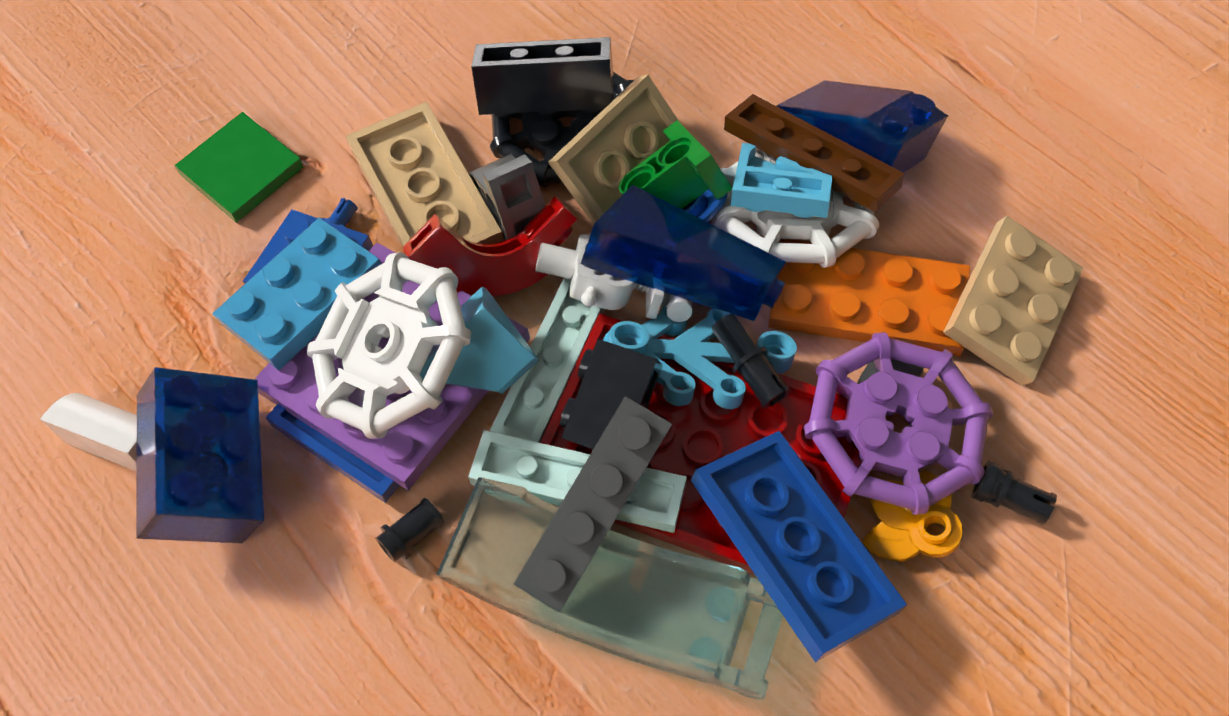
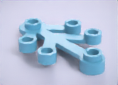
[603,306,797,409]

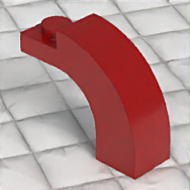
[403,196,577,296]

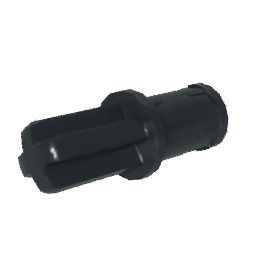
[712,313,791,409]

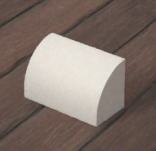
[40,393,176,477]

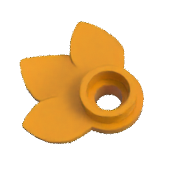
[863,470,963,562]

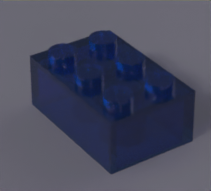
[136,367,264,544]

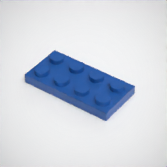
[690,431,907,663]

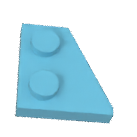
[731,143,832,218]

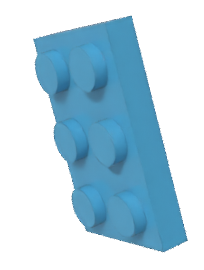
[212,218,382,371]

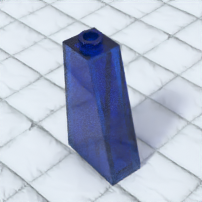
[580,185,786,321]

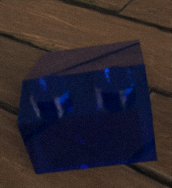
[776,80,948,173]

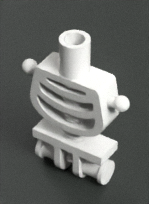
[536,233,693,322]

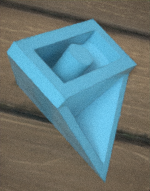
[420,287,539,394]

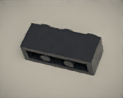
[471,37,614,117]

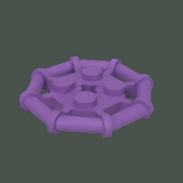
[804,332,993,515]

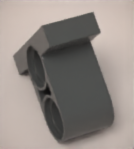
[469,154,545,241]

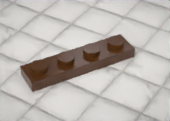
[724,94,905,212]

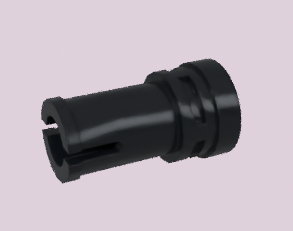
[971,460,1057,525]

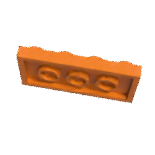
[768,239,970,357]

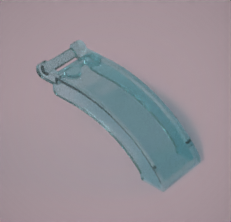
[436,477,783,700]

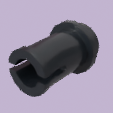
[375,498,445,562]

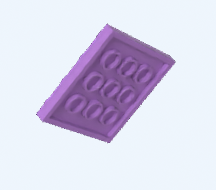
[251,243,530,491]

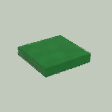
[174,112,304,223]

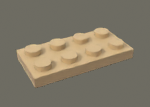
[346,102,504,247]

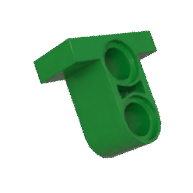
[619,120,732,227]

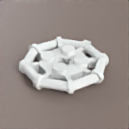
[711,148,879,268]
[307,252,471,439]

